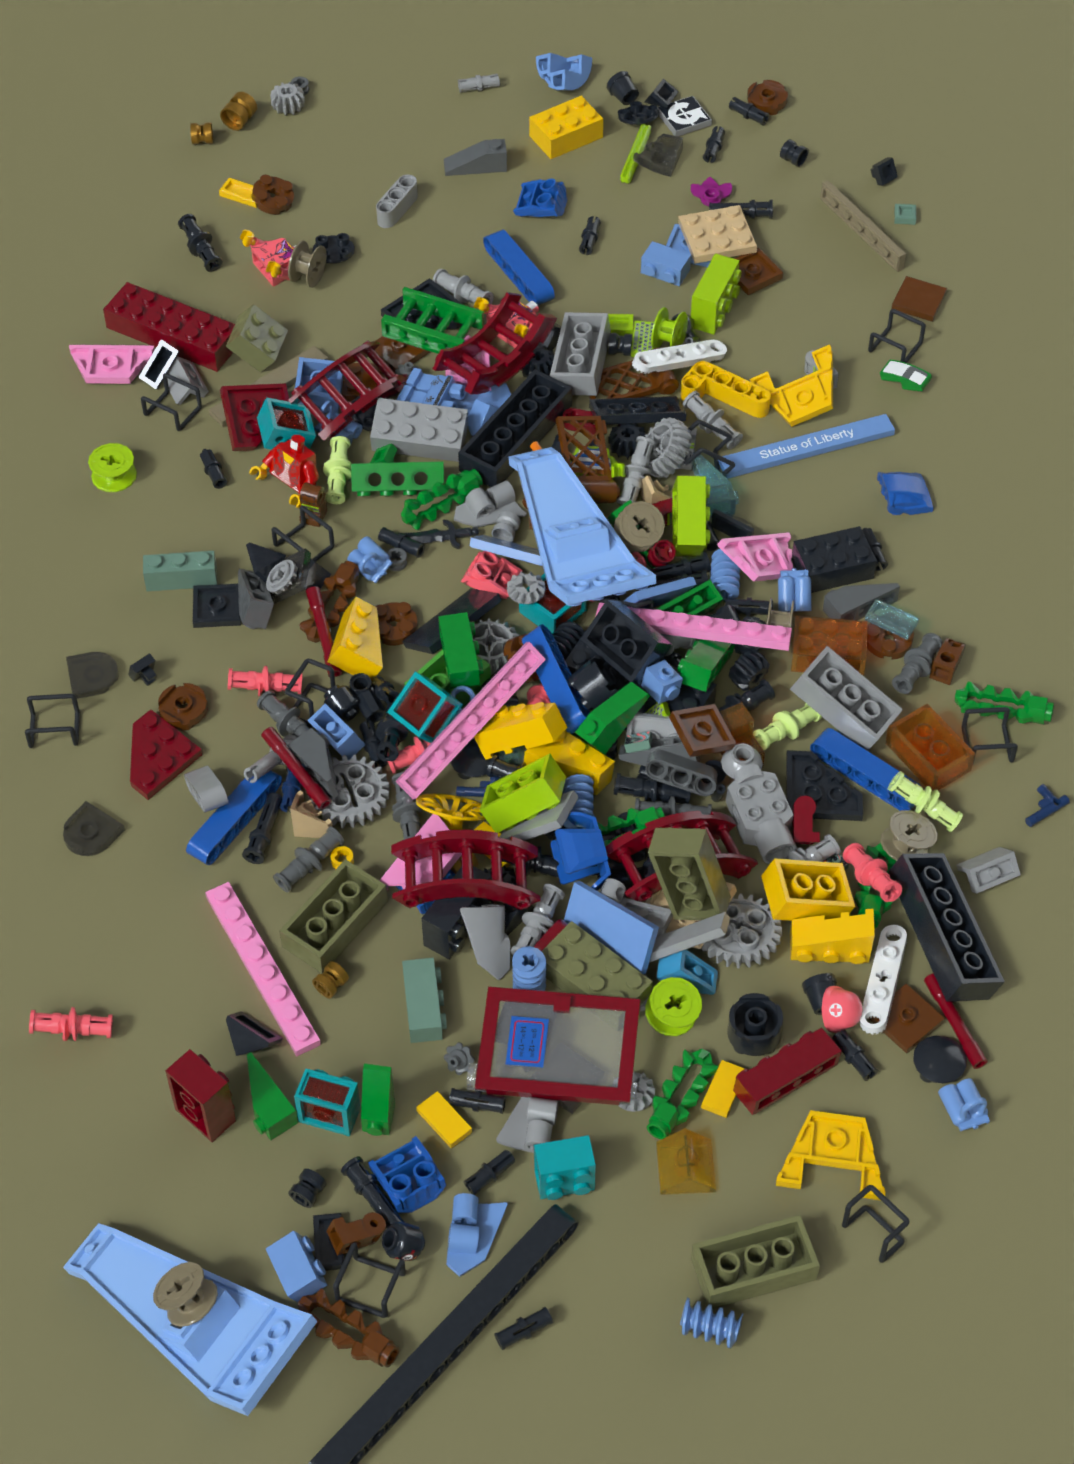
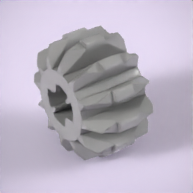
[270,82,305,116]

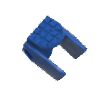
[550,812,611,891]

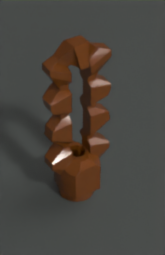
[299,561,361,643]
[298,1289,399,1368]

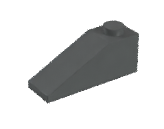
[444,139,507,176]
[238,568,274,629]
[823,583,900,629]
[287,728,338,798]
[619,735,700,774]

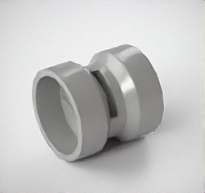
[491,511,521,542]

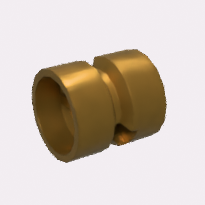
[220,92,257,131]

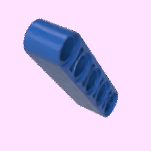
[483,229,555,305]
[522,624,590,734]
[810,728,924,811]
[186,770,282,865]

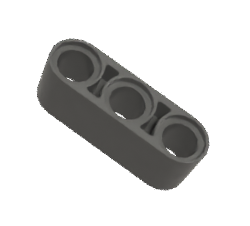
[645,749,718,796]

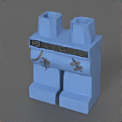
[397,368,467,408]

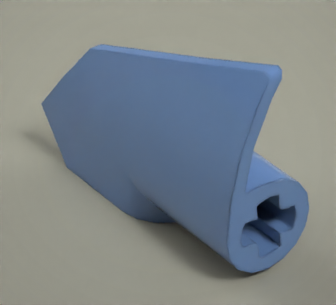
[446,1193,508,1277]

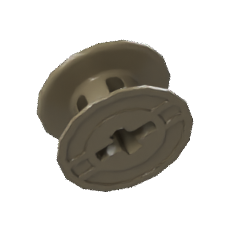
[288,240,327,288]
[613,501,665,552]
[767,598,794,628]
[881,810,937,861]
[153,1262,218,1327]

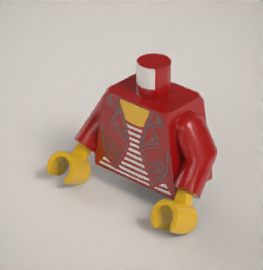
[249,435,319,508]

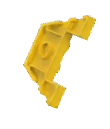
[749,344,833,427]
[776,1110,886,1201]

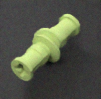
[323,436,352,504]
[752,703,822,750]
[888,771,963,832]

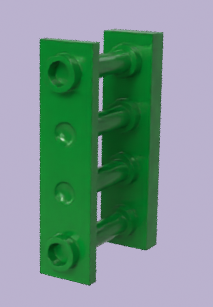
[381,287,484,354]

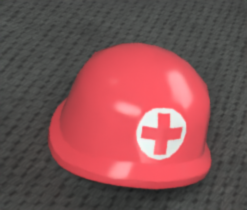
[822,986,863,1033]

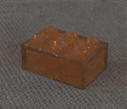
[791,616,868,676]
[885,704,975,791]

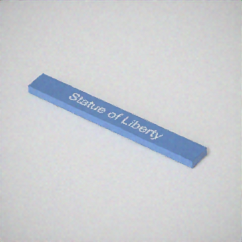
[718,414,895,479]

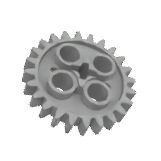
[308,755,389,828]
[702,893,782,968]

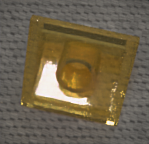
[656,1128,716,1195]

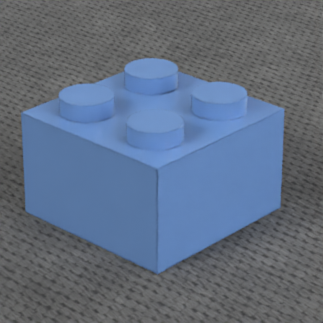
[295,357,343,413]

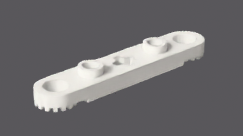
[632,340,727,374]
[860,925,907,1035]

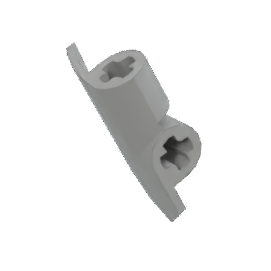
[454,481,527,527]
[460,905,510,980]
[496,1097,559,1153]

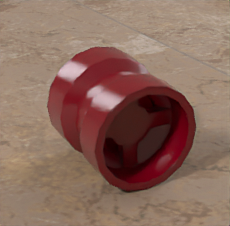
[647,540,676,567]

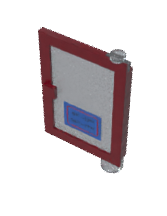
[467,986,641,1105]

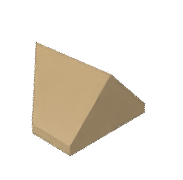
[639,475,672,504]
[290,790,333,838]

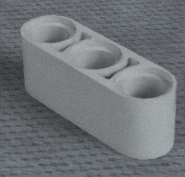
[376,174,418,228]
[184,765,229,813]

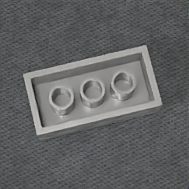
[550,312,611,396]
[370,398,468,462]
[790,646,903,751]

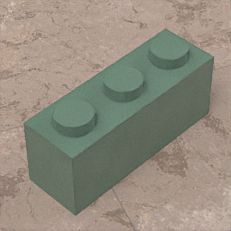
[143,551,217,591]
[402,958,447,1043]

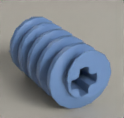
[710,549,740,600]
[562,774,594,829]
[512,946,546,991]
[680,1297,743,1349]

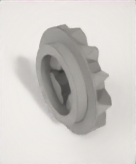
[266,560,298,595]
[507,571,545,604]
[612,1071,655,1112]

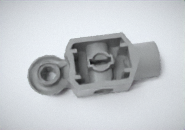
[721,743,797,864]

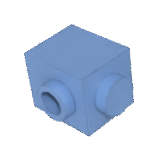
[641,660,683,704]

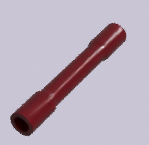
[306,586,343,677]
[261,727,332,810]
[924,973,988,1069]

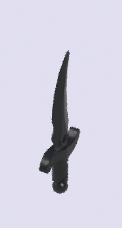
[396,519,480,549]

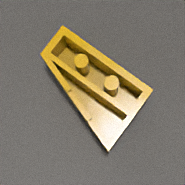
[328,597,383,681]
[474,702,567,760]
[524,731,615,795]
[790,909,875,964]

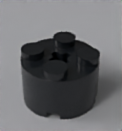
[568,655,625,710]
[727,993,783,1056]

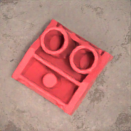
[460,551,523,599]

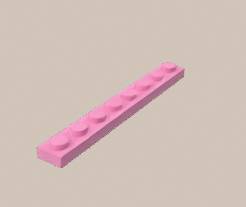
[596,603,792,651]
[396,642,546,799]
[205,882,321,1057]

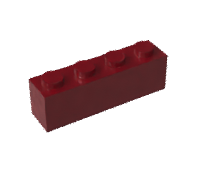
[733,1027,842,1115]

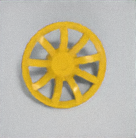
[416,793,485,830]

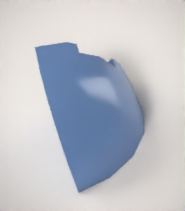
[468,399,498,436]

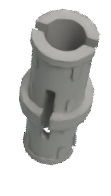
[458,73,500,93]

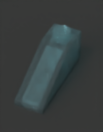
[692,452,739,518]

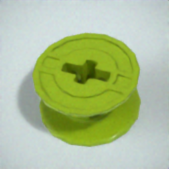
[651,307,688,349]
[88,443,137,492]
[645,977,702,1036]

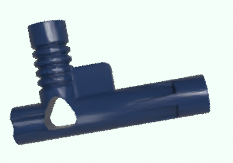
[456,776,500,797]
[1025,784,1070,827]

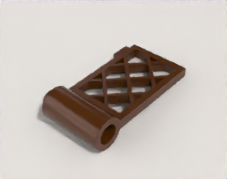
[588,348,679,400]
[556,416,620,504]

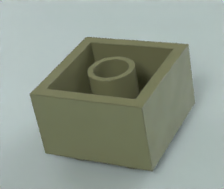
[226,304,288,372]

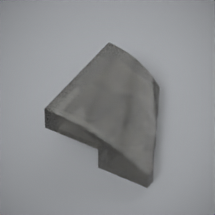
[633,133,683,177]

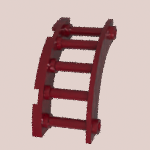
[432,292,557,395]
[288,340,409,441]
[605,811,758,902]
[391,830,541,910]

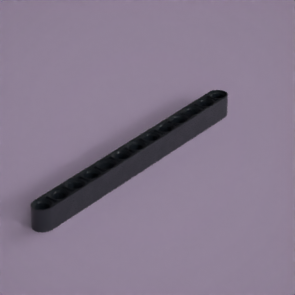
[308,1204,579,1464]

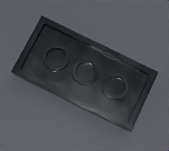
[589,396,686,424]
[402,588,502,654]

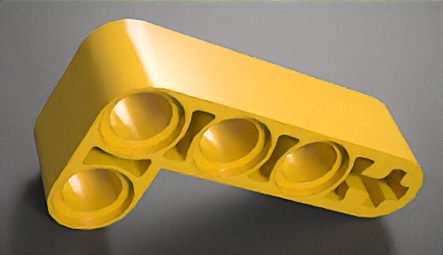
[681,361,771,418]

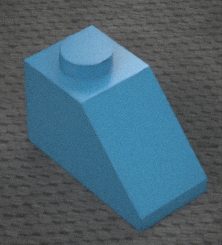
[656,950,718,995]

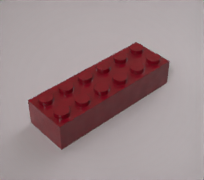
[103,282,235,372]

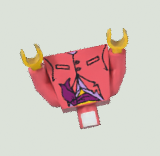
[239,229,296,287]
[473,297,539,348]

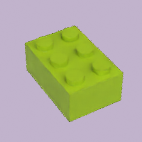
[691,253,741,335]
[672,476,710,557]
[480,754,566,833]

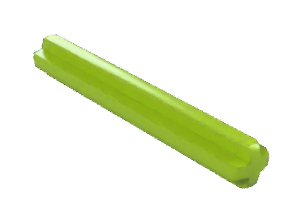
[620,124,651,184]

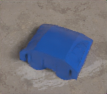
[513,178,567,217]
[877,472,933,515]
[368,1136,446,1213]

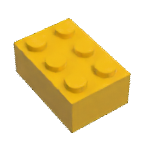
[529,95,603,159]
[761,858,855,921]

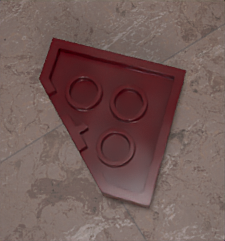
[220,383,289,451]
[130,709,203,800]

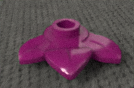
[690,177,732,207]

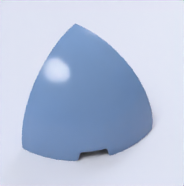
[536,53,592,91]

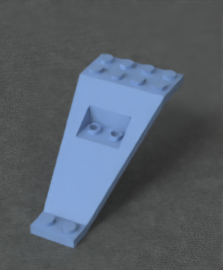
[509,447,656,606]
[63,1223,317,1416]

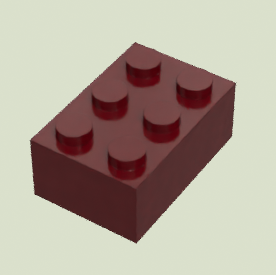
[165,1049,236,1142]

